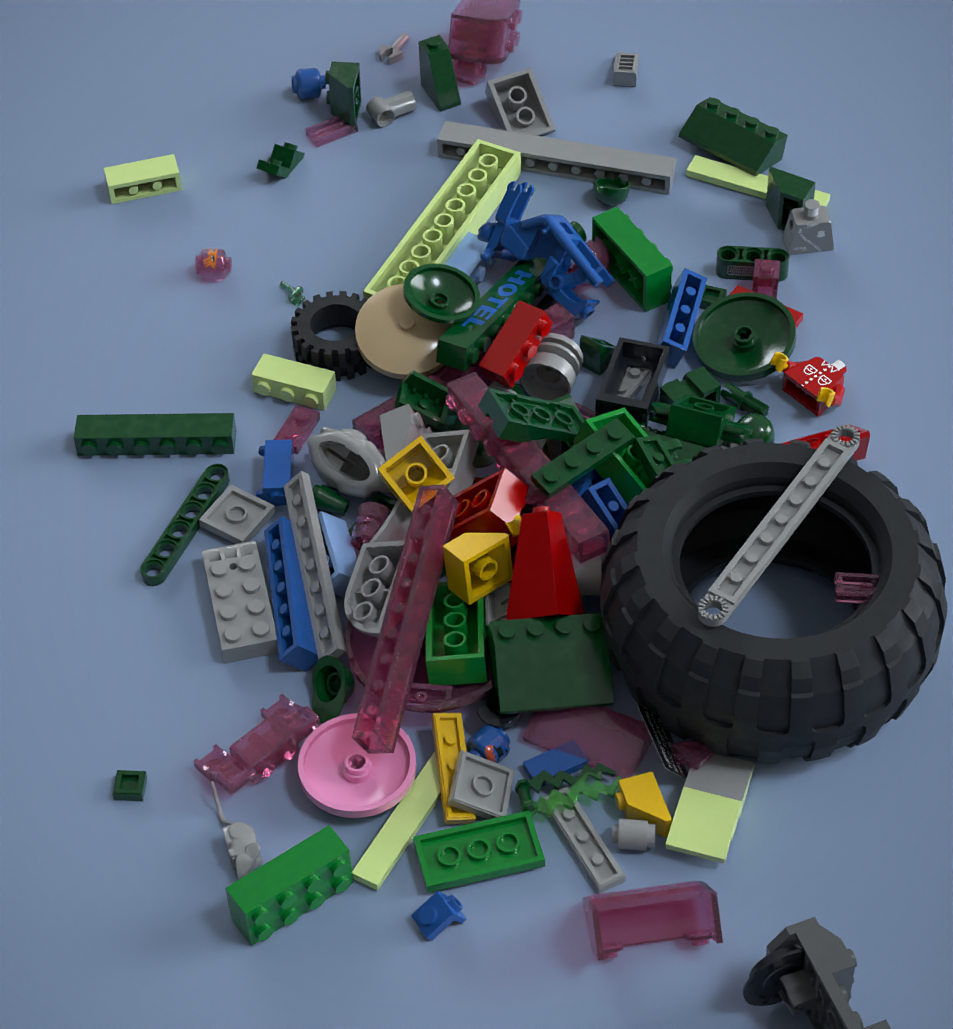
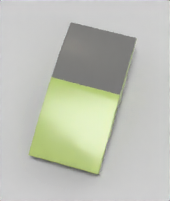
[665,748,755,864]

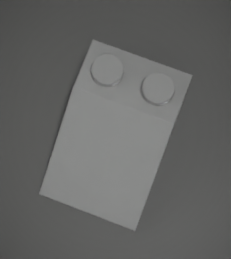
[485,68,556,136]
[380,404,432,462]

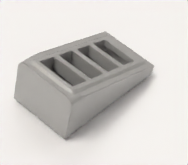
[613,52,640,87]

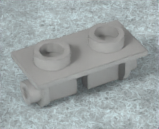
[484,581,511,626]

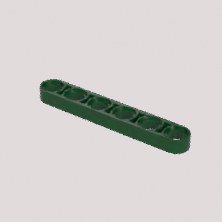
[140,463,230,586]

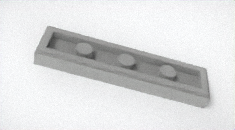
[542,786,626,894]

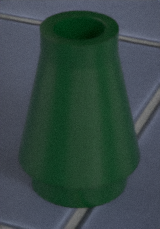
[312,484,350,516]

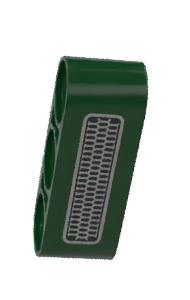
[716,245,790,282]

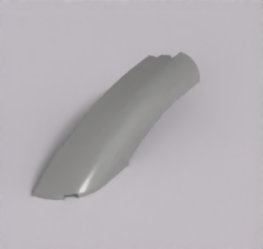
[344,430,479,637]

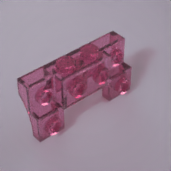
[194,694,320,795]

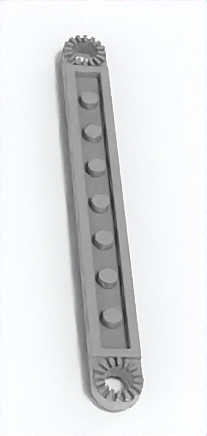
[698,424,860,627]

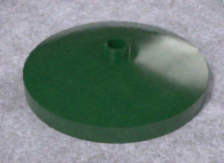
[693,292,797,381]

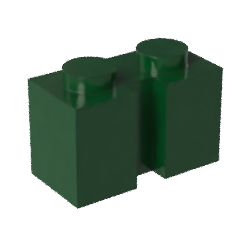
[659,366,721,405]

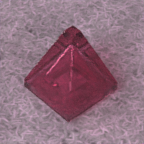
[671,741,715,770]

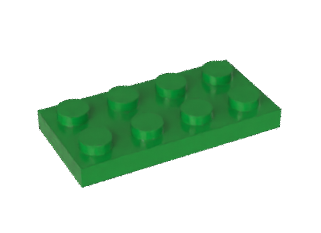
[413,810,545,893]

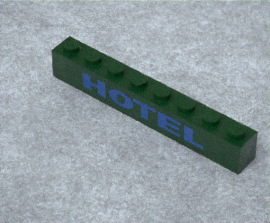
[436,257,547,371]

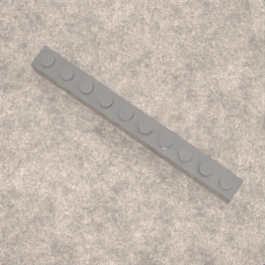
[437,121,676,195]

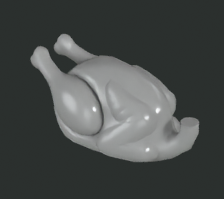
[307,427,395,498]

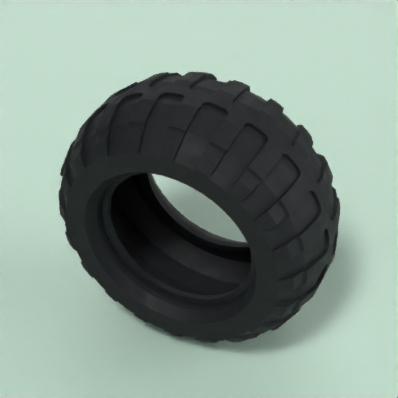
[600,439,947,764]

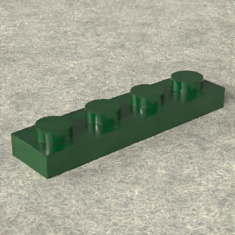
[531,418,635,500]

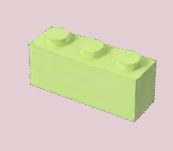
[104,154,182,204]
[251,354,337,411]

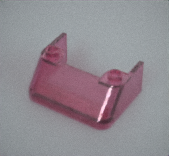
[582,881,723,960]

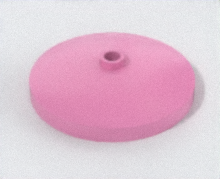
[298,713,417,818]

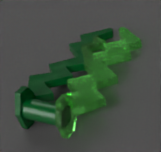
[515,762,621,818]

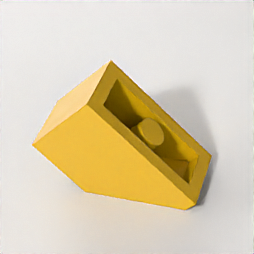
[614,771,672,837]

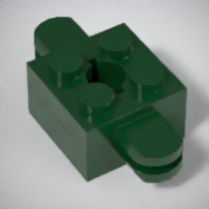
[649,394,753,448]

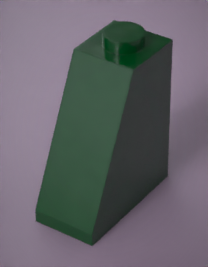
[418,35,461,112]

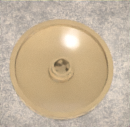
[355,284,454,379]

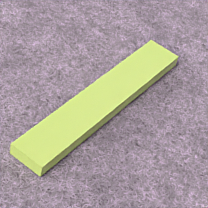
[686,155,830,207]
[352,751,441,891]

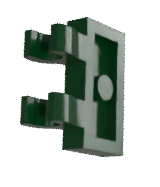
[632,435,692,481]

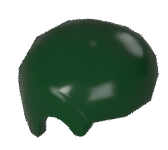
[593,177,631,206]
[737,413,775,446]

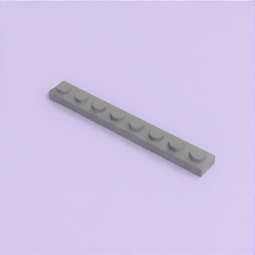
[284,471,346,659]

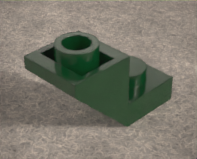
[256,142,305,178]

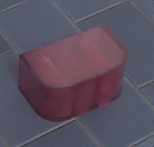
[448,0,522,64]

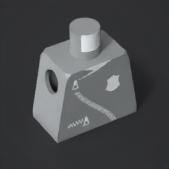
[782,199,834,255]

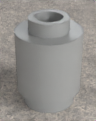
[612,819,655,851]

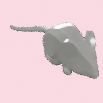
[211,781,263,879]

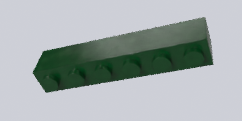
[73,413,237,456]

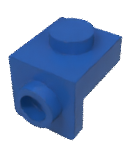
[411,891,467,941]

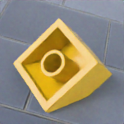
[377,435,455,513]
[443,533,513,605]

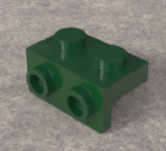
[394,371,457,430]

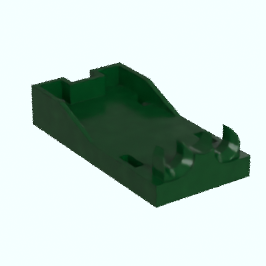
[478,388,585,445]

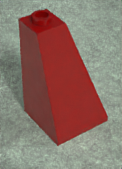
[506,506,584,620]

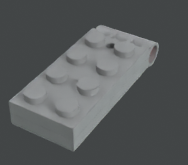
[201,540,278,664]

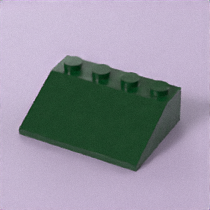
[485,613,614,715]

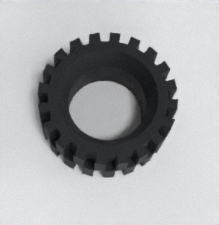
[291,291,372,381]

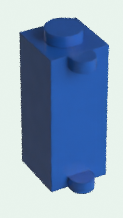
[256,439,294,506]

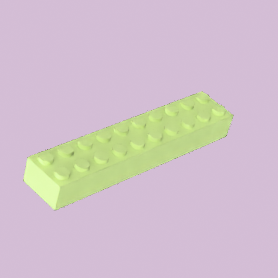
[363,139,521,299]

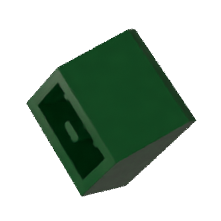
[766,167,816,231]

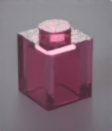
[752,259,780,299]

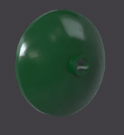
[403,263,480,324]

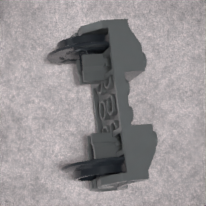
[743,917,891,1029]

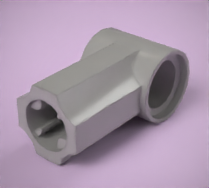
[366,91,416,127]

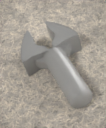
[380,33,409,65]

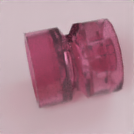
[350,502,391,550]

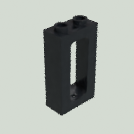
[595,337,670,426]

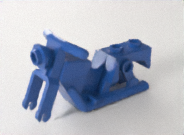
[477,181,615,320]

